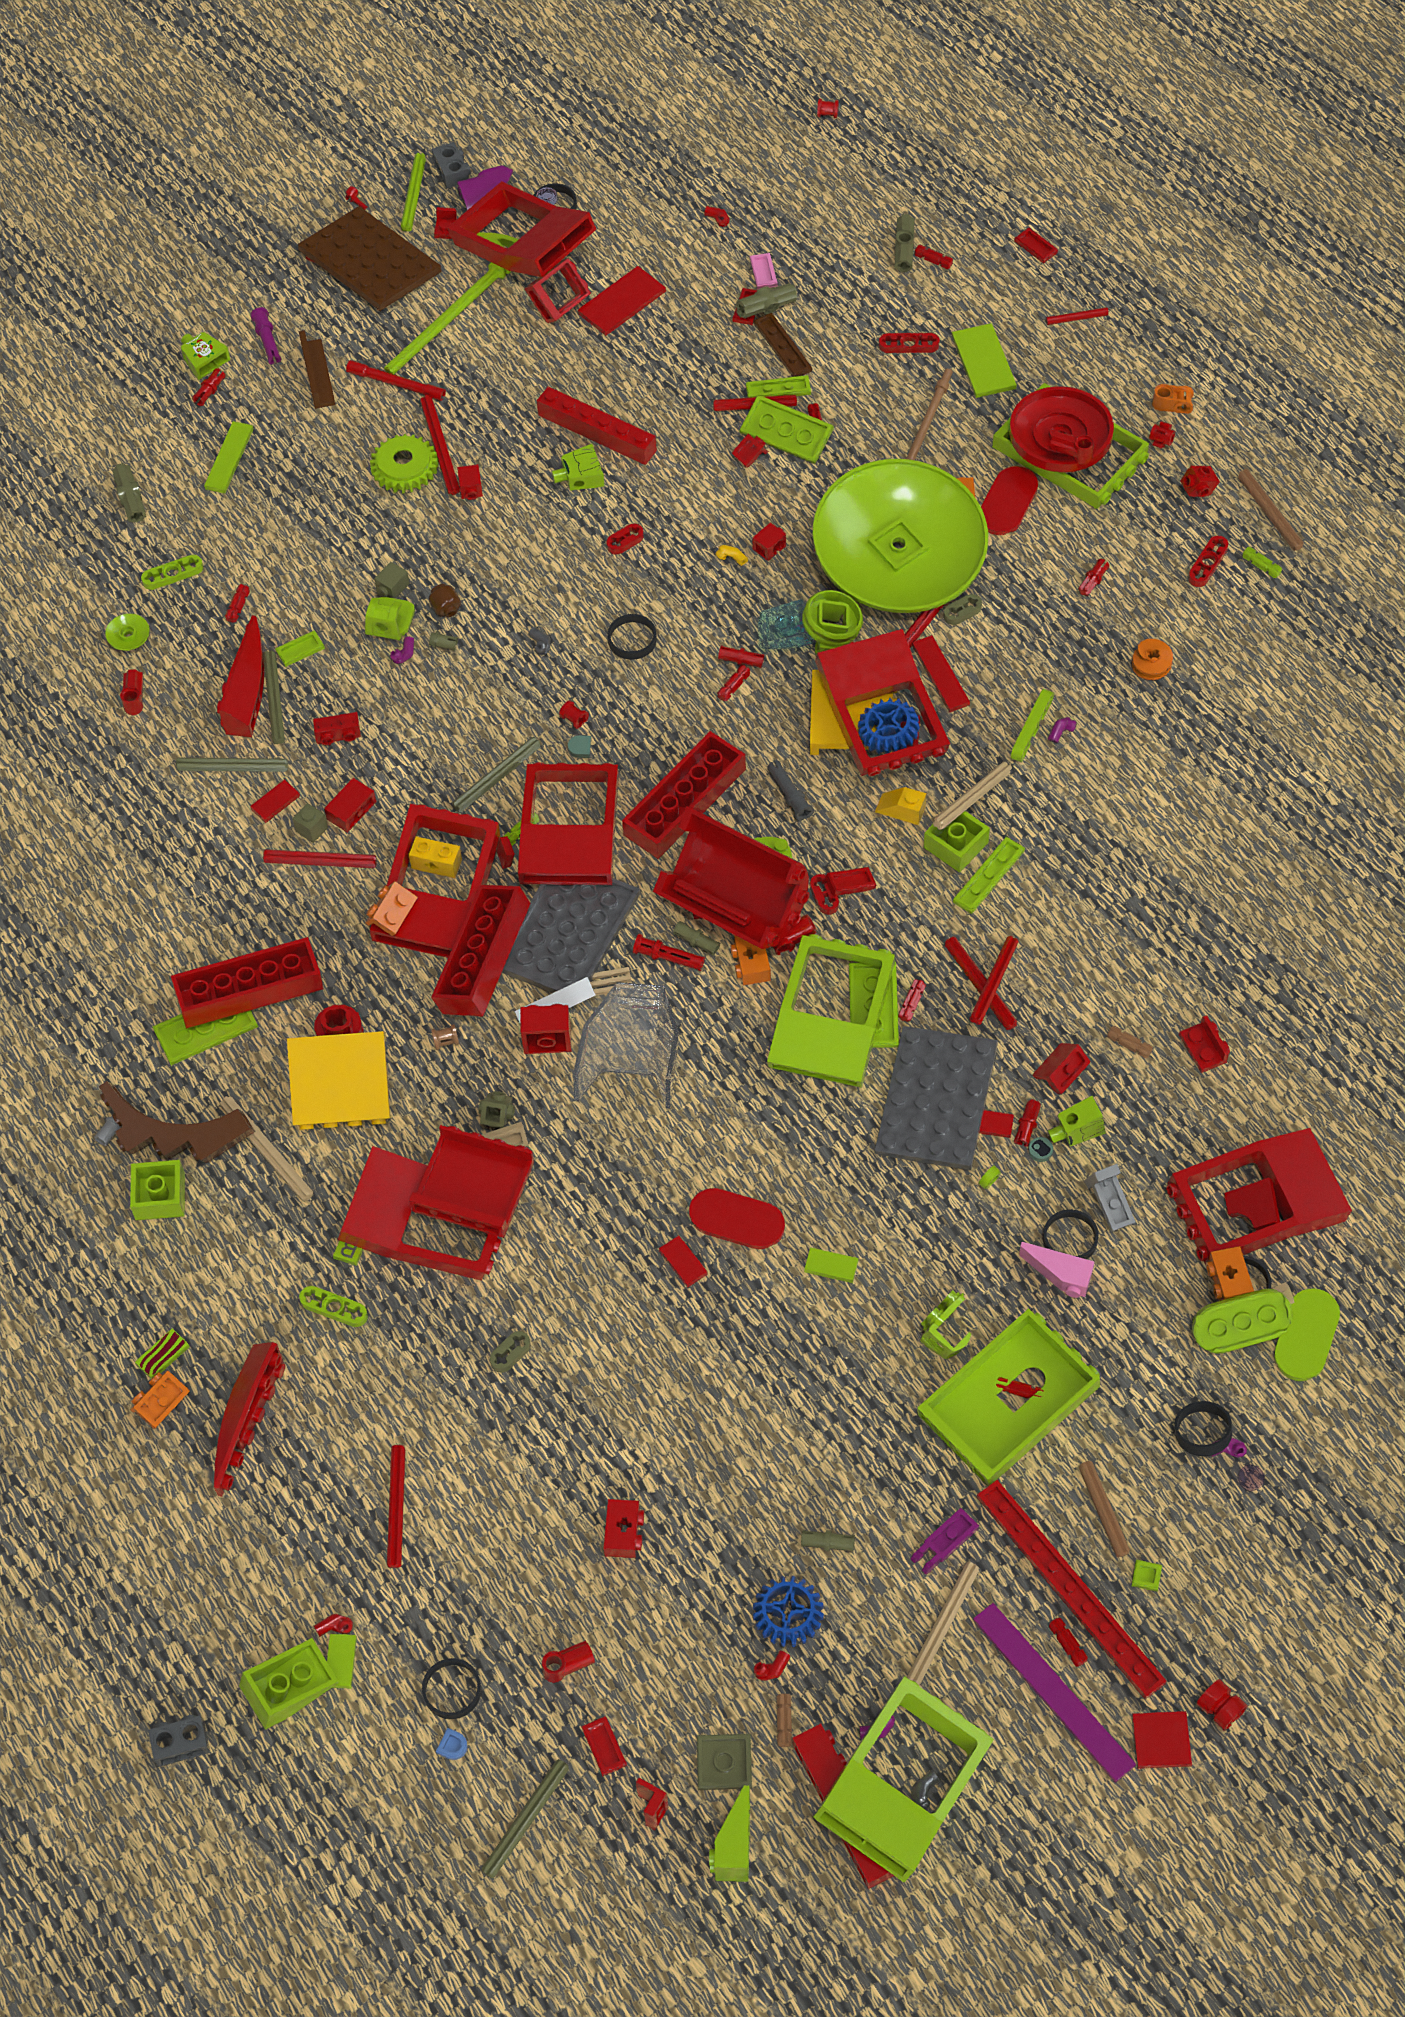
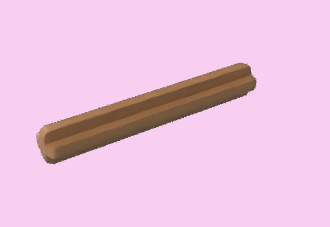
[1079,1461,1130,1557]

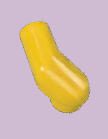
[715,544,749,566]

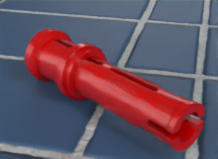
[633,934,705,971]

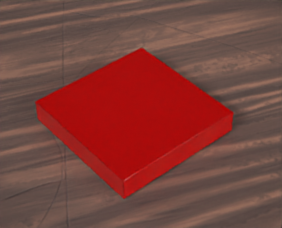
[1132,1711,1192,1769]

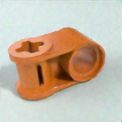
[1152,384,1194,414]

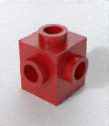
[1180,465,1220,497]

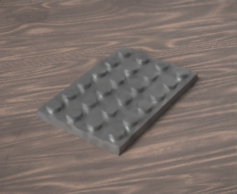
[502,878,640,993]
[875,1026,998,1170]

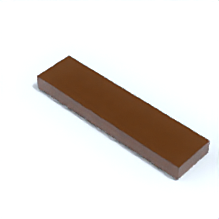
[754,313,812,377]

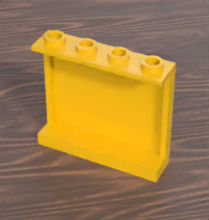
[810,670,897,755]
[287,1031,392,1130]

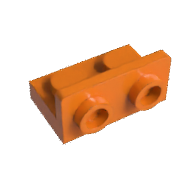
[130,1371,190,1429]

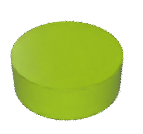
[978,1165,1001,1189]

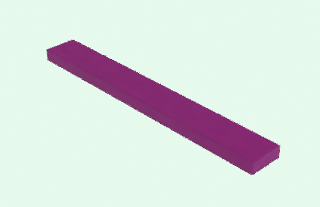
[973,1603,1136,1783]

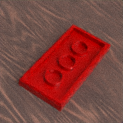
[577,266,666,336]

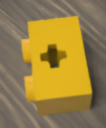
[409,836,462,878]

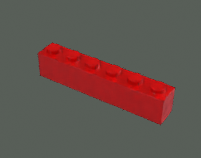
[537,386,657,465]
[792,1724,894,1889]

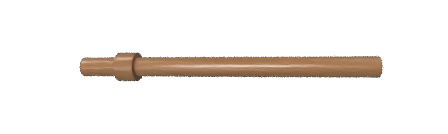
[906,368,953,460]

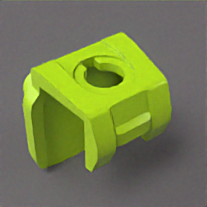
[365,597,415,641]
[920,1290,971,1359]

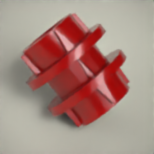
[314,1005,364,1036]

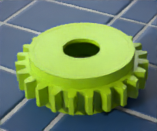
[370,434,438,493]

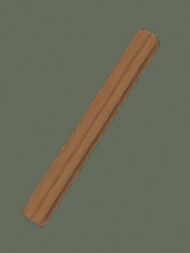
[1238,469,1304,551]

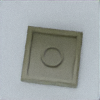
[697,1734,752,1790]

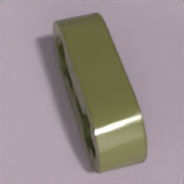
[944,594,982,625]
[490,1331,531,1373]

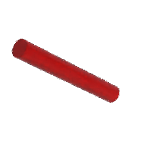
[1046,307,1109,325]

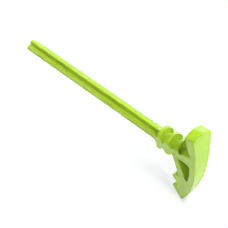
[384,232,518,374]

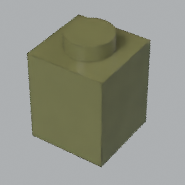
[374,562,410,598]
[292,803,328,843]

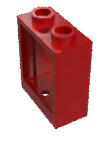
[524,258,591,323]

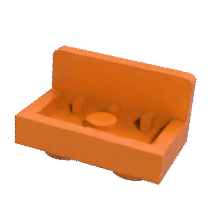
[365,881,417,936]

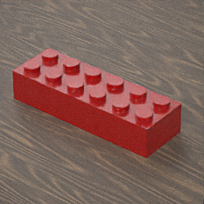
[622,731,746,859]
[431,885,531,1017]
[171,937,323,1029]

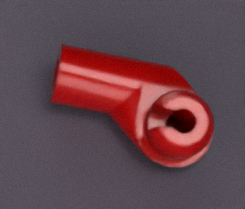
[704,206,730,227]
[313,1614,353,1637]
[753,1650,791,1681]

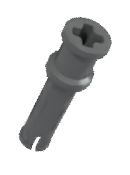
[767,760,814,821]

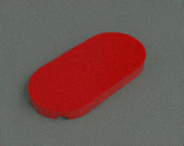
[981,466,1038,536]
[689,1188,785,1249]

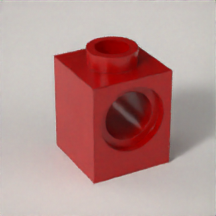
[457,464,483,500]
[752,522,786,561]

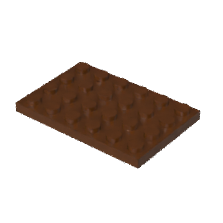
[298,206,441,311]

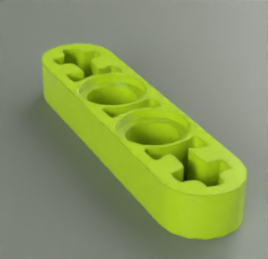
[1011,689,1054,762]

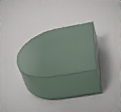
[568,735,592,758]

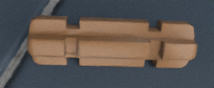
[1107,1026,1153,1058]
[777,1694,792,1747]

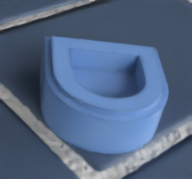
[436,1728,468,1760]

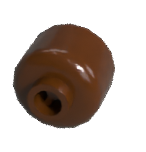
[429,584,461,618]

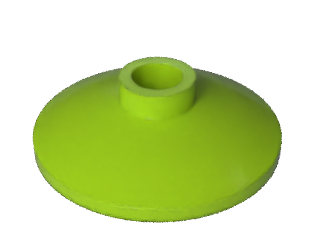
[105,613,150,651]

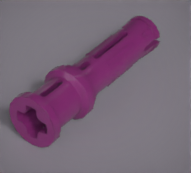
[250,307,281,364]

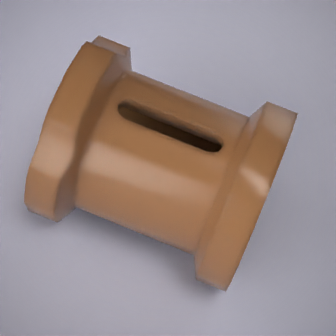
[431,1024,459,1050]

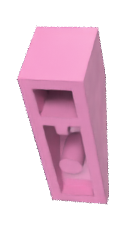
[1019,1242,1094,1298]

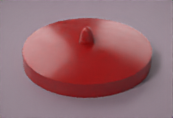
[1009,386,1114,472]

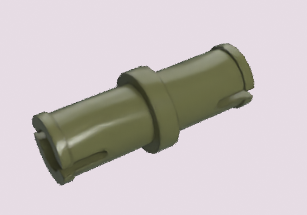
[673,921,721,956]
[801,1530,855,1552]

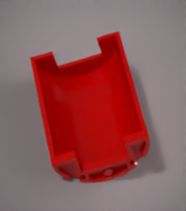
[653,806,810,949]

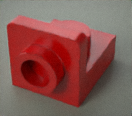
[434,207,458,239]
[732,434,769,468]

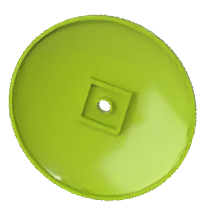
[813,459,988,613]

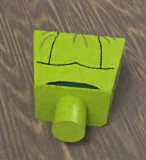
[551,444,604,491]
[1047,1096,1106,1147]

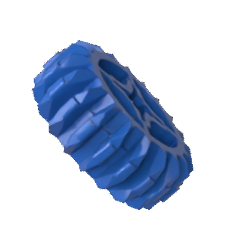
[858,698,920,755]
[753,1575,824,1647]

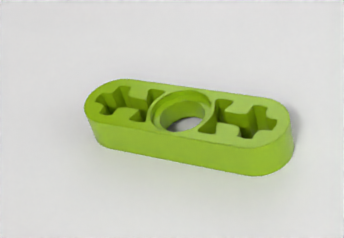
[141,555,203,590]
[299,1286,368,1327]

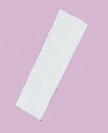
[515,977,595,1022]

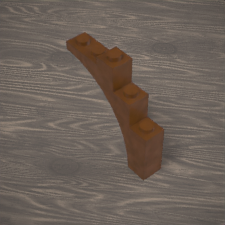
[99,1081,255,1163]

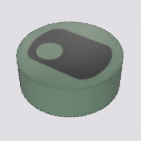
[1028,1137,1053,1162]

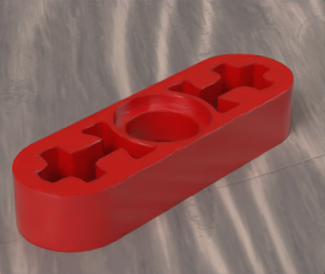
[879,333,940,353]
[1188,536,1229,587]

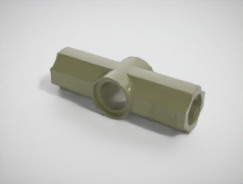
[895,214,915,272]
[735,283,798,318]
[112,463,146,523]

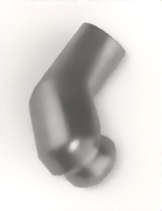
[528,627,550,655]
[911,1771,940,1810]

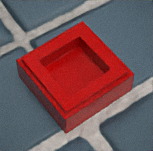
[496,836,515,869]

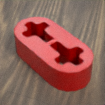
[607,523,644,555]
[810,874,839,915]

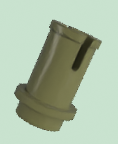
[429,631,458,651]

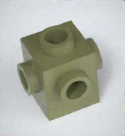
[479,1091,515,1128]

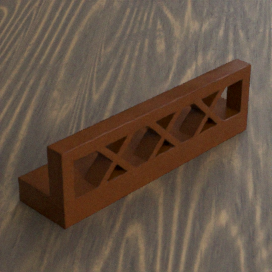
[299,330,336,409]

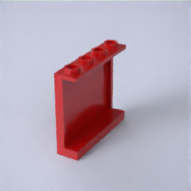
[409,1125,534,1238]

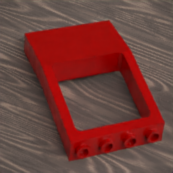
[447,181,597,277]
[815,629,950,777]
[518,762,619,885]
[369,803,500,958]
[1166,1128,1352,1265]
[338,1145,502,1281]

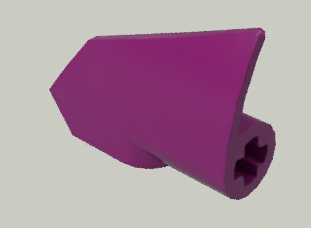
[457,165,513,210]

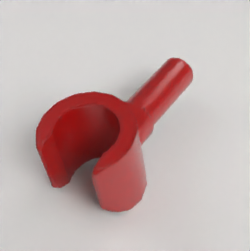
[345,186,368,210]

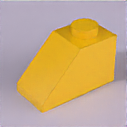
[875,787,927,825]

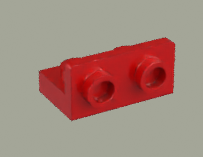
[313,712,361,745]
[1179,1015,1230,1073]

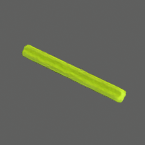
[401,153,426,232]

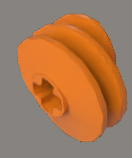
[1131,639,1173,680]

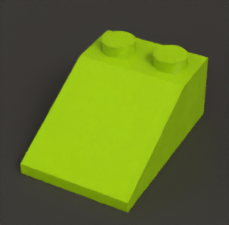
[239,1638,339,1730]
[709,1785,750,1882]

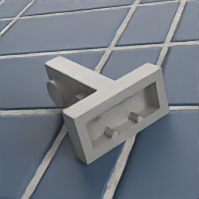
[1084,1164,1135,1232]

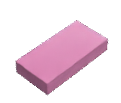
[750,253,777,290]

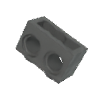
[432,142,471,189]
[148,1715,211,1767]

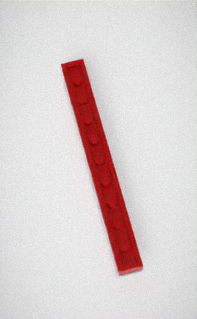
[977,1480,1167,1700]

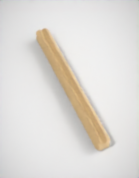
[933,762,1012,830]
[220,1096,313,1201]
[907,1562,979,1685]

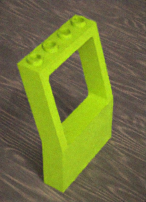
[767,934,896,1088]
[813,1676,994,1882]

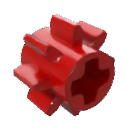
[1149,421,1176,449]

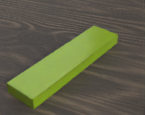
[204,421,254,493]
[953,837,1025,914]

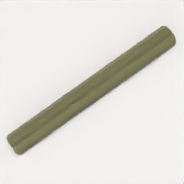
[263,650,285,744]
[452,737,541,813]
[176,757,288,772]
[482,1759,569,1878]

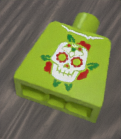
[181,332,230,380]

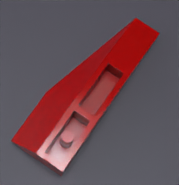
[217,615,265,738]
[214,1342,285,1497]

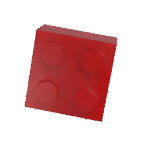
[520,1004,572,1054]

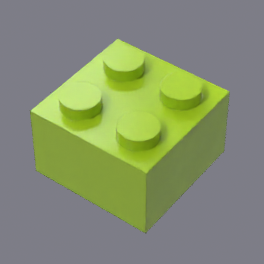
[924,811,990,873]
[130,1160,185,1220]

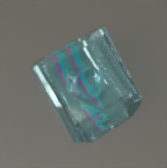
[757,599,814,649]

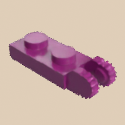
[910,1508,979,1575]

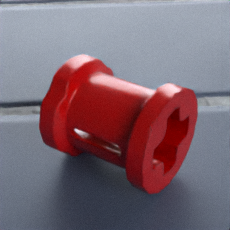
[817,99,839,118]
[559,700,589,729]

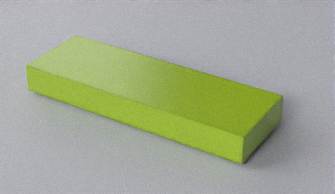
[746,375,811,398]

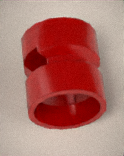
[1196,1679,1248,1731]

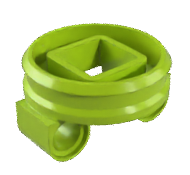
[802,590,863,655]

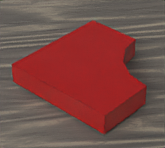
[1224,1177,1280,1230]

